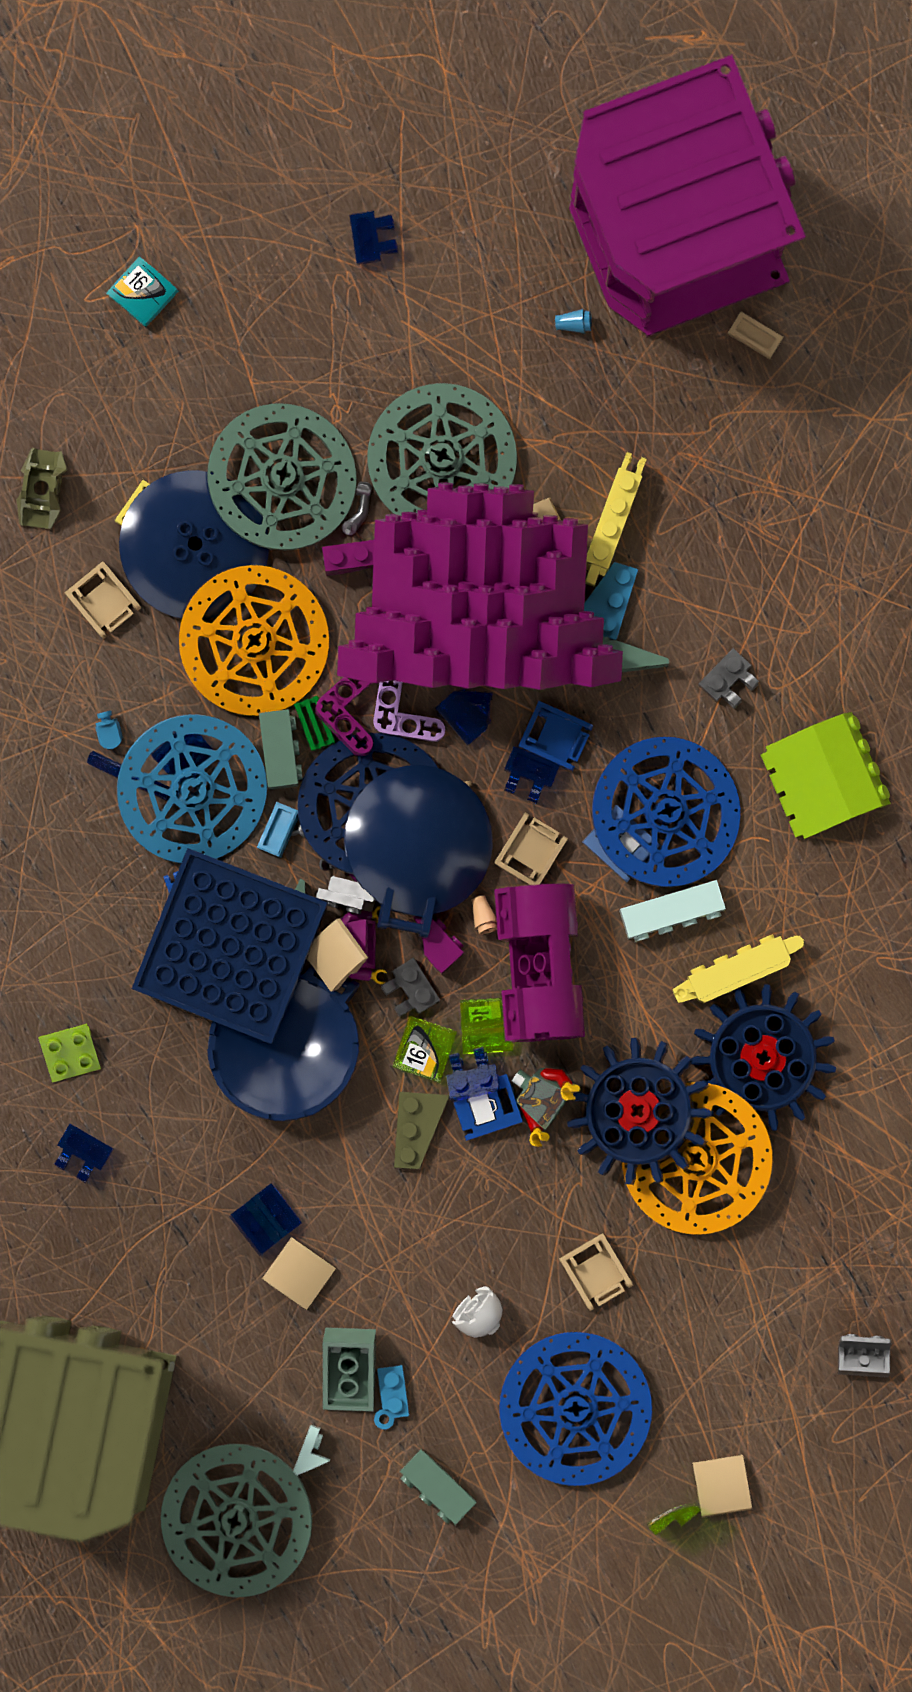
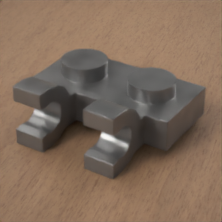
[698,648,759,709]
[381,958,440,1017]

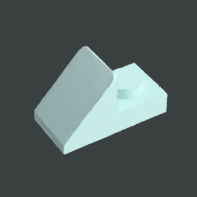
[293,1425,330,1475]

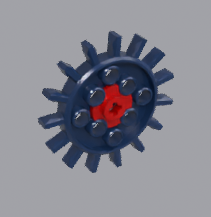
[691,984,836,1131]
[567,1038,714,1185]

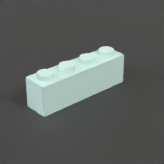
[620,880,726,942]

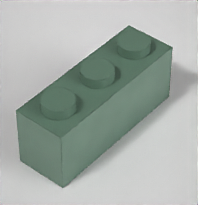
[259,709,303,790]
[400,1448,477,1525]

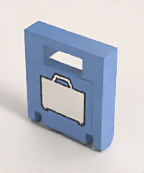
[582,805,660,883]

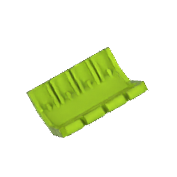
[761,712,891,839]

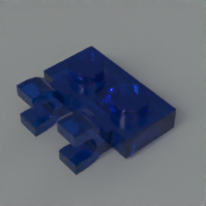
[350,211,399,265]
[504,746,560,804]
[446,1047,501,1102]
[55,1124,114,1183]

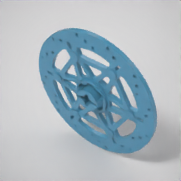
[117,714,267,863]

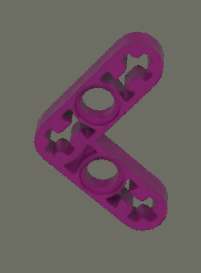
[315,677,373,757]

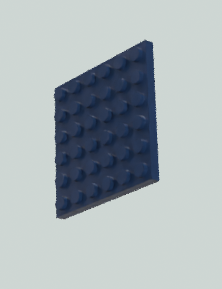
[131,848,329,1044]

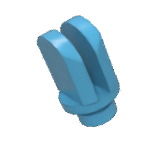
[95,711,123,749]

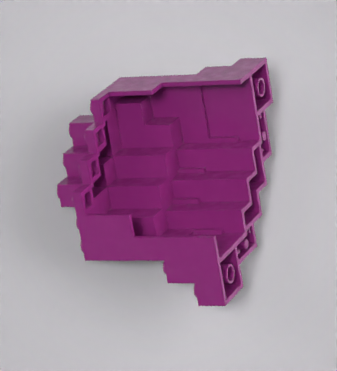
[337,483,623,690]

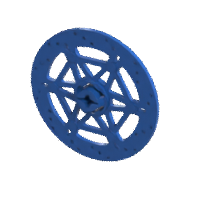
[592,737,740,887]
[499,1332,652,1486]

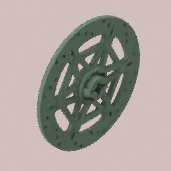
[367,383,517,515]
[207,403,356,550]
[161,1444,312,1597]

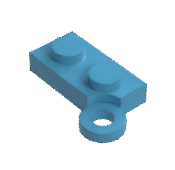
[374,1365,409,1429]

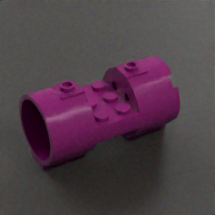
[494,884,585,1042]

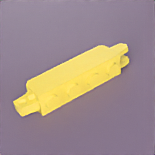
[585,452,647,587]
[672,934,804,1003]

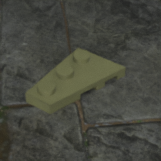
[394,1092,450,1169]

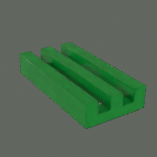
[294,695,335,751]

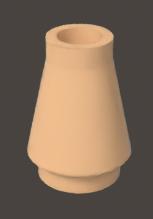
[471,896,497,935]

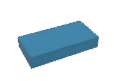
[257,802,299,858]

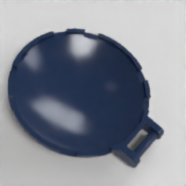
[344,765,493,938]
[207,965,360,1121]

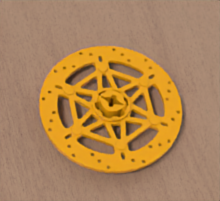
[179,565,329,716]
[622,1082,773,1234]

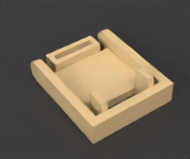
[65,561,142,639]
[494,812,568,885]
[559,1233,633,1311]

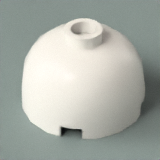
[452,1286,503,1338]

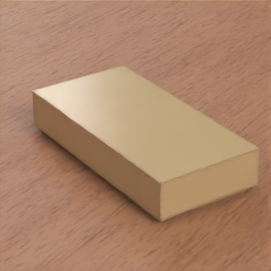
[728,312,783,359]

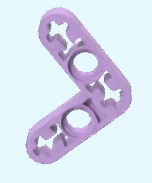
[373,681,445,742]

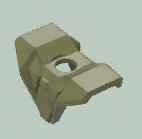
[16,448,68,529]

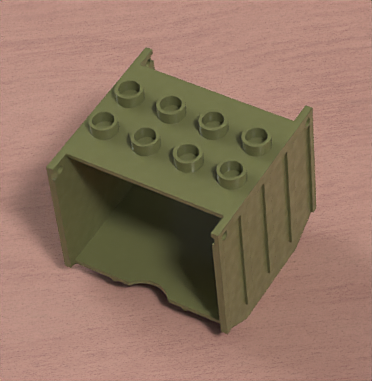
[0,1315,177,1542]

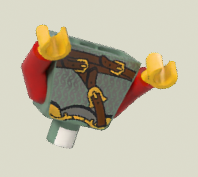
[512,1068,580,1147]

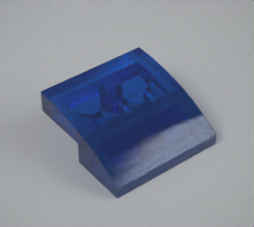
[229,1183,302,1256]

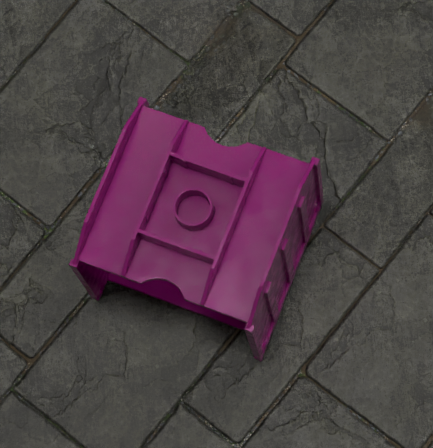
[569,55,805,337]

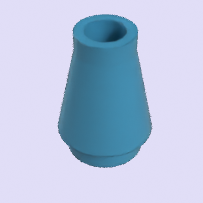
[555,309,592,333]

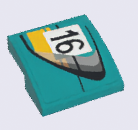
[106,257,179,328]

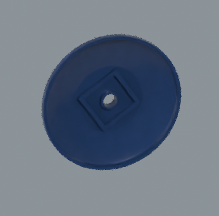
[119,470,269,620]

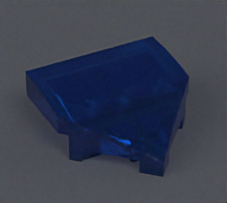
[435,690,492,746]

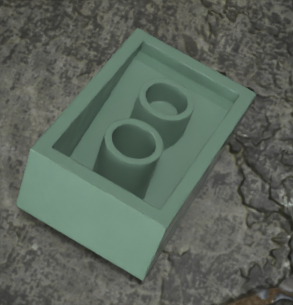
[323,1327,376,1411]

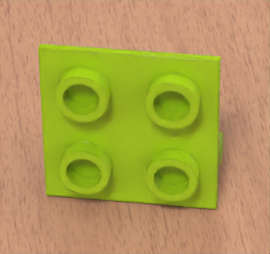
[38,1024,101,1083]

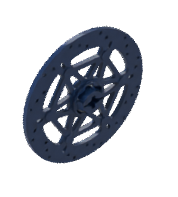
[298,733,438,875]

